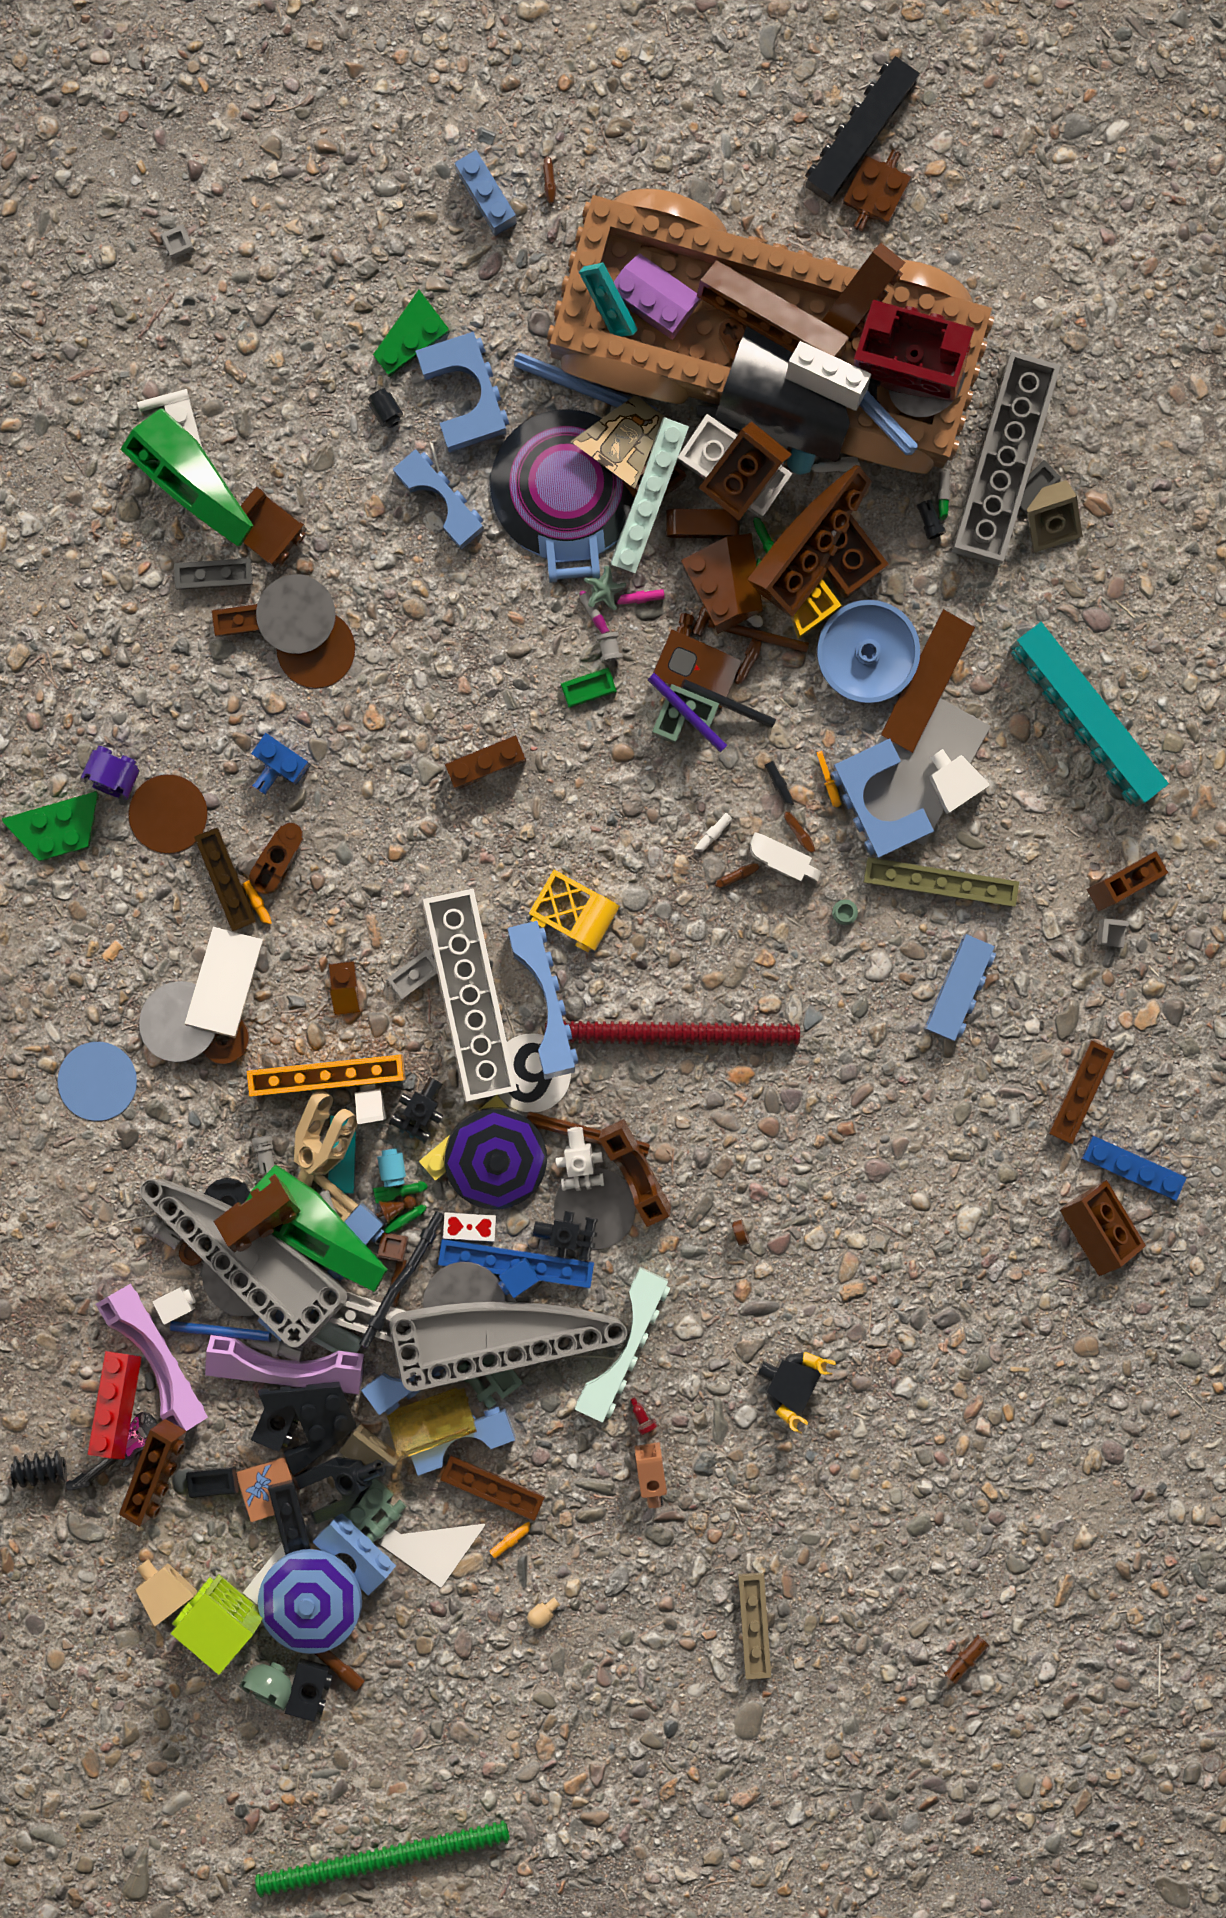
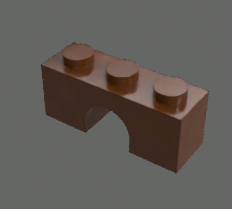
[445,735,527,790]

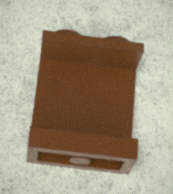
[241,486,307,568]

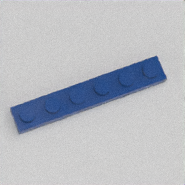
[438,1239,594,1288]

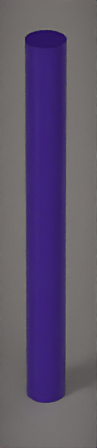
[647,673,728,753]

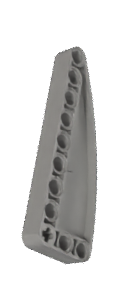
[140,1179,347,1347]
[390,1302,627,1391]

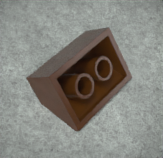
[1060,1180,1146,1276]

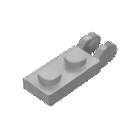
[386,948,437,1000]

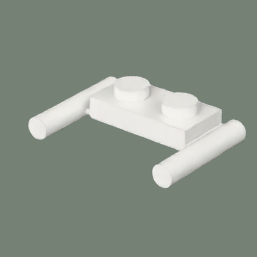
[137,389,203,449]

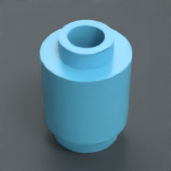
[787,448,816,475]
[377,1148,406,1187]

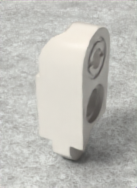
[750,832,822,881]

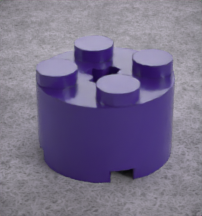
[80,746,140,800]

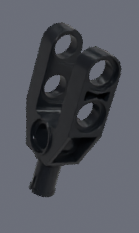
[292,1457,386,1525]

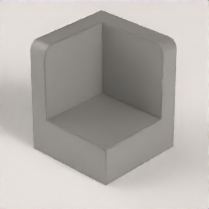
[1097,919,1130,948]

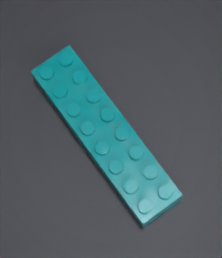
[1010,622,1169,807]

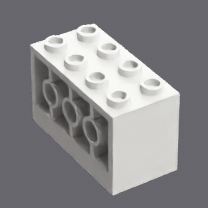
[677,414,792,519]

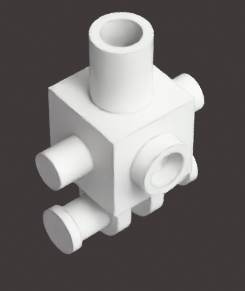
[556,1127,604,1191]

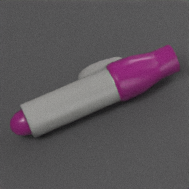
[579,591,610,634]

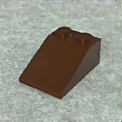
[699,421,792,520]

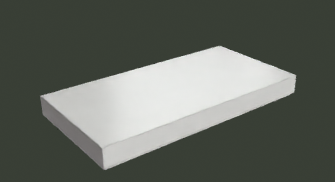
[185,927,263,1038]

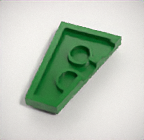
[373,289,450,377]

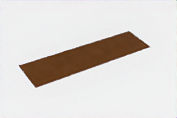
[881,609,975,753]

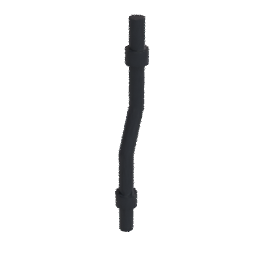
[359,1211,444,1349]

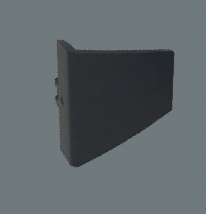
[715,326,850,462]

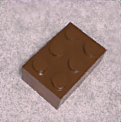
[824,515,889,600]

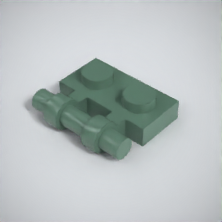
[458,1354,523,1409]
[342,1478,407,1543]

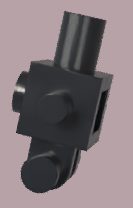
[389,1077,443,1144]
[533,1211,598,1261]

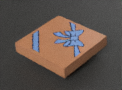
[237,1457,301,1522]

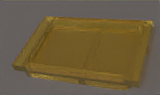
[387,1388,477,1460]

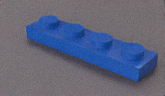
[1081,1135,1187,1201]

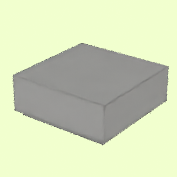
[160,224,195,260]

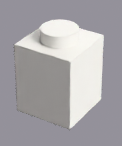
[153,1286,196,1324]

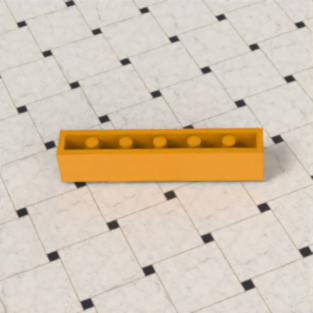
[247,1055,406,1096]

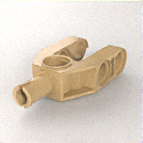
[294,1089,358,1187]

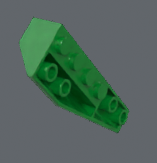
[120,409,253,546]
[245,1165,388,1292]

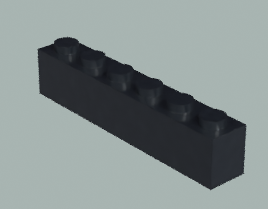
[805,56,920,204]

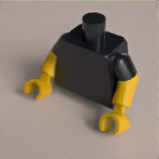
[757,1352,836,1434]

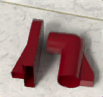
[630,1397,657,1435]

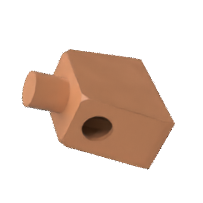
[634,1442,667,1508]

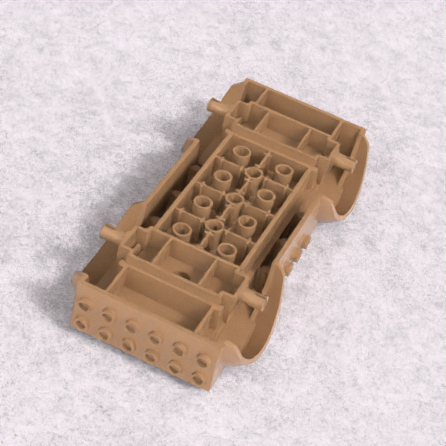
[547,189,994,474]

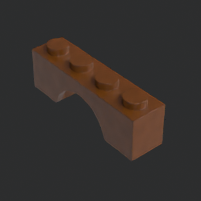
[599,1119,671,1227]

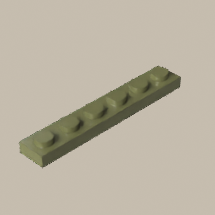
[863,857,1020,907]

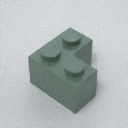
[652,684,719,744]

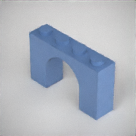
[416,331,509,452]
[831,739,934,858]

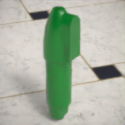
[753,517,774,554]
[384,1204,427,1233]

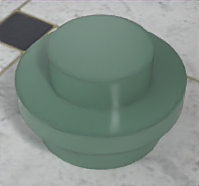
[832,899,858,925]

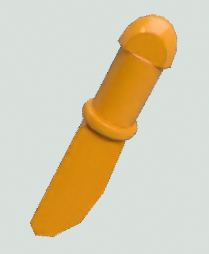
[817,751,842,808]

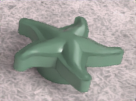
[584,566,626,610]

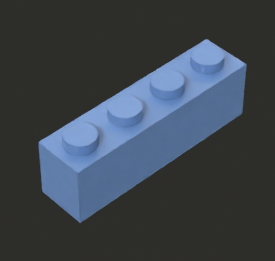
[924,934,996,1041]

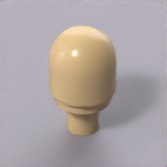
[527,1597,560,1629]

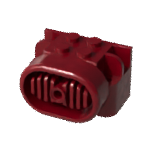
[854,300,974,401]

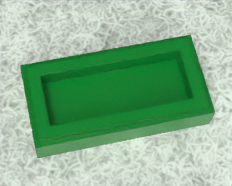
[560,667,617,708]

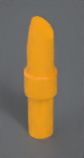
[242,880,272,924]
[489,1521,530,1559]

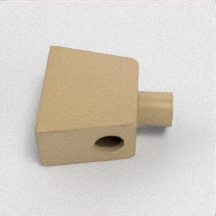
[136,1559,198,1626]

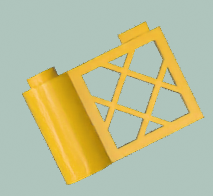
[529,869,620,953]

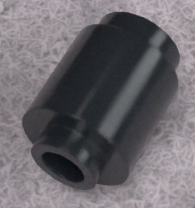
[368,388,403,428]

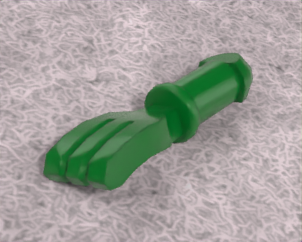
[373,1181,428,1204]

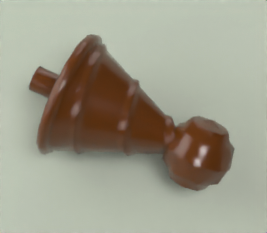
[376,1196,416,1225]

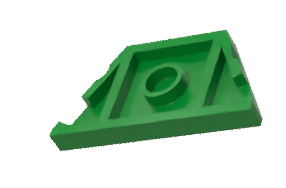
[2,791,99,862]

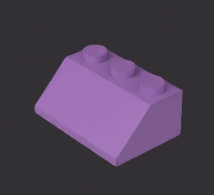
[614,253,701,340]

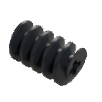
[11,1450,67,1489]

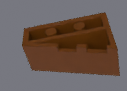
[213,1174,301,1253]

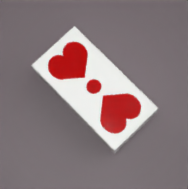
[443,1212,496,1241]

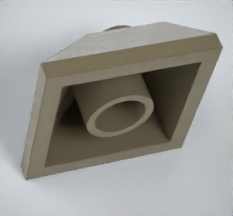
[1027,480,1083,553]
[339,1424,401,1467]

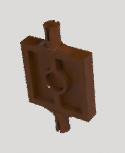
[843,149,911,232]

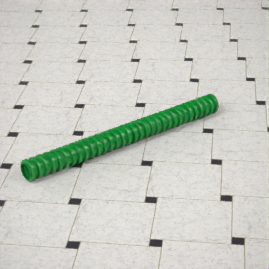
[255,1820,510,1898]

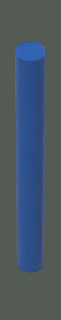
[170,1321,272,1342]

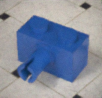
[251,733,311,795]

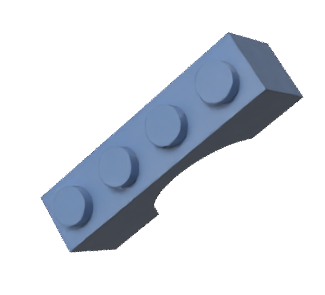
[393,449,484,550]
[361,1361,461,1415]
[407,1406,516,1476]

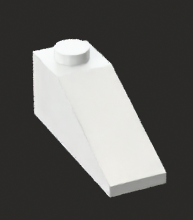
[355,1084,386,1124]

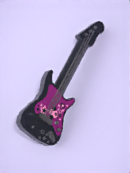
[65,1412,158,1490]

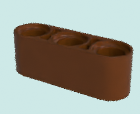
[666,509,740,539]

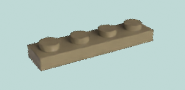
[738,1572,771,1680]

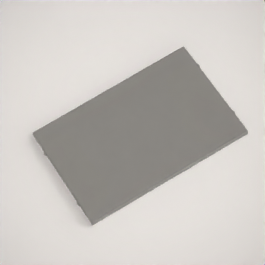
[843,698,991,846]

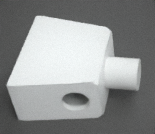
[929,749,990,814]

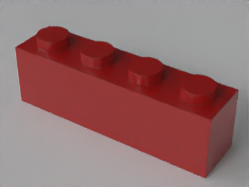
[88,1351,142,1459]

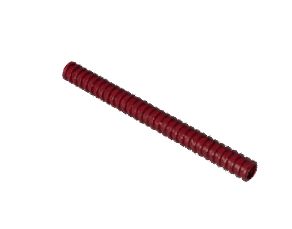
[545,1020,800,1047]

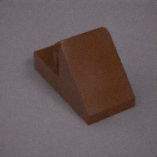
[329,961,360,1015]

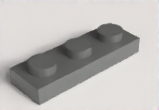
[174,558,253,590]

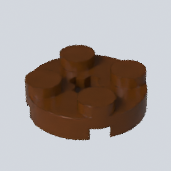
[202,1019,250,1064]

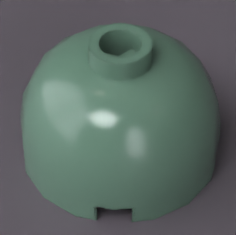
[239,1662,292,1711]

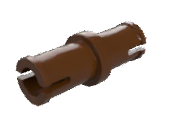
[944,1634,990,1685]

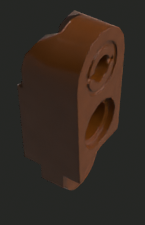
[249,823,304,894]

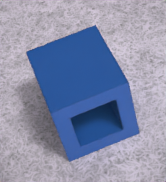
[498,1257,540,1298]

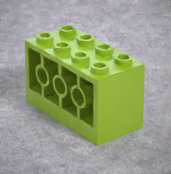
[171,1574,263,1675]

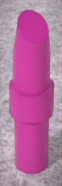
[616,589,665,604]

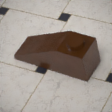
[1086,851,1168,912]

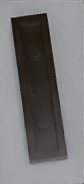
[194,827,257,932]

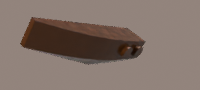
[747,465,872,617]

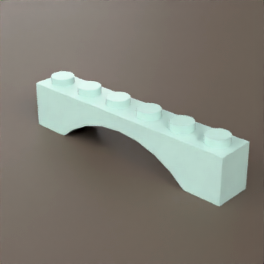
[610,417,689,573]
[575,1267,670,1423]

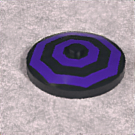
[444,1107,547,1210]

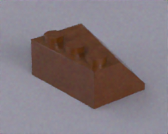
[681,533,763,634]

